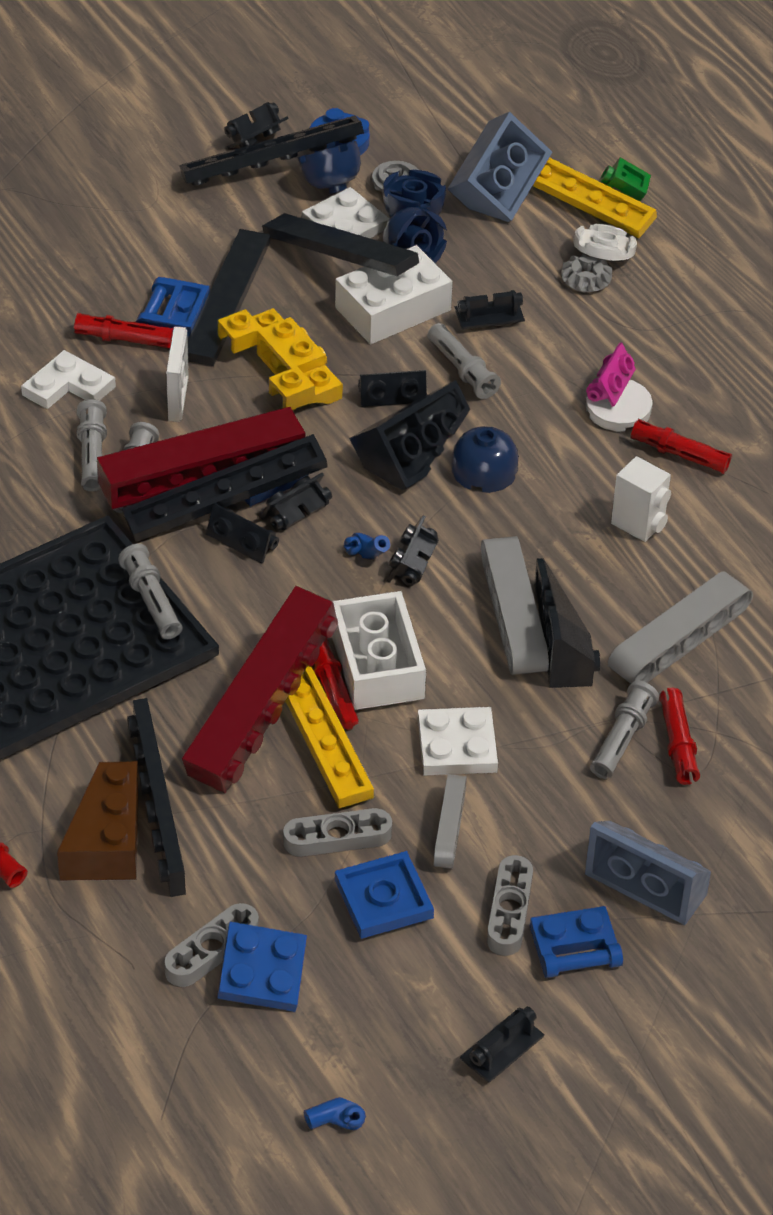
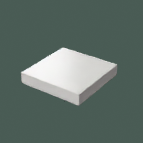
[166,327,189,422]

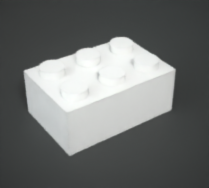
[335,245,453,345]
[332,591,426,710]

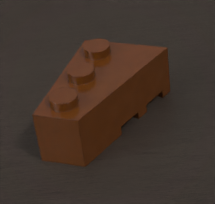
[57,761,139,881]

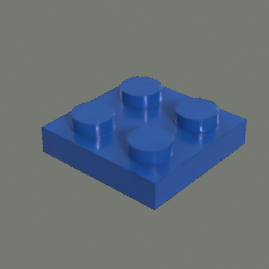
[335,851,434,939]
[217,921,307,1012]

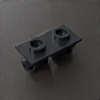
[224,102,289,149]
[454,290,525,330]
[358,370,427,407]
[260,472,332,530]
[206,503,279,563]
[387,515,439,586]
[460,1006,545,1083]

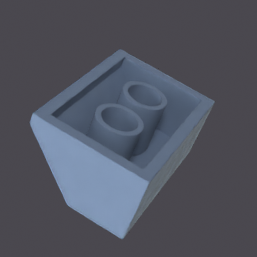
[448,112,552,222]
[585,821,711,925]

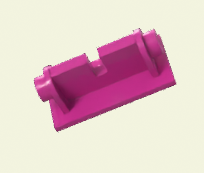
[586,342,636,407]

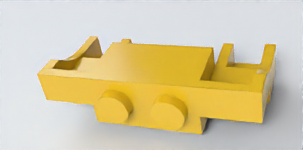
[218,308,343,410]

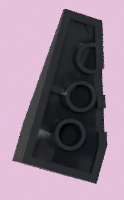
[349,380,471,490]
[534,558,600,688]

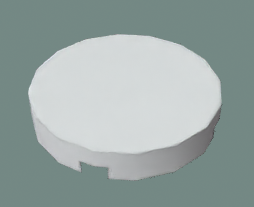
[573,224,637,261]
[586,380,653,432]

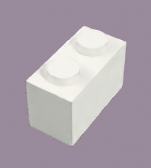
[611,456,671,542]

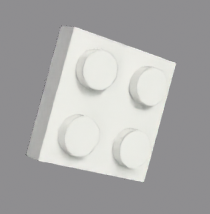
[302,187,390,238]
[418,707,498,776]

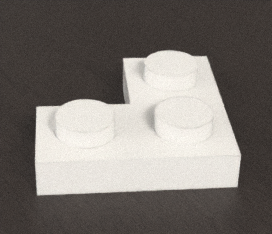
[21,350,116,409]

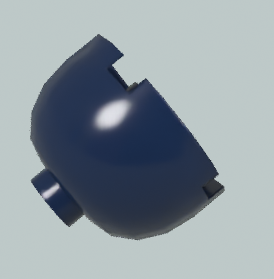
[297,141,361,194]
[383,169,446,217]
[383,207,447,263]
[451,426,519,493]

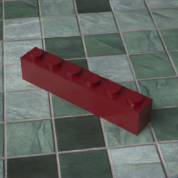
[97,407,306,509]
[182,586,338,793]

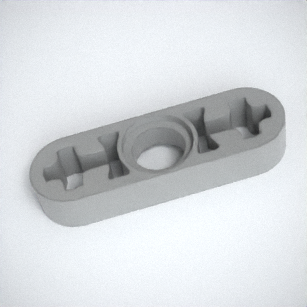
[434,774,467,869]
[283,808,392,857]
[487,855,533,956]
[165,903,259,987]

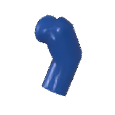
[344,533,390,559]
[303,1097,366,1130]

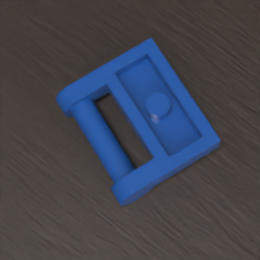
[136,277,210,337]
[530,906,623,978]

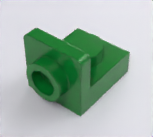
[599,157,651,201]

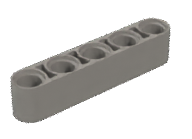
[481,536,549,675]
[608,571,753,683]

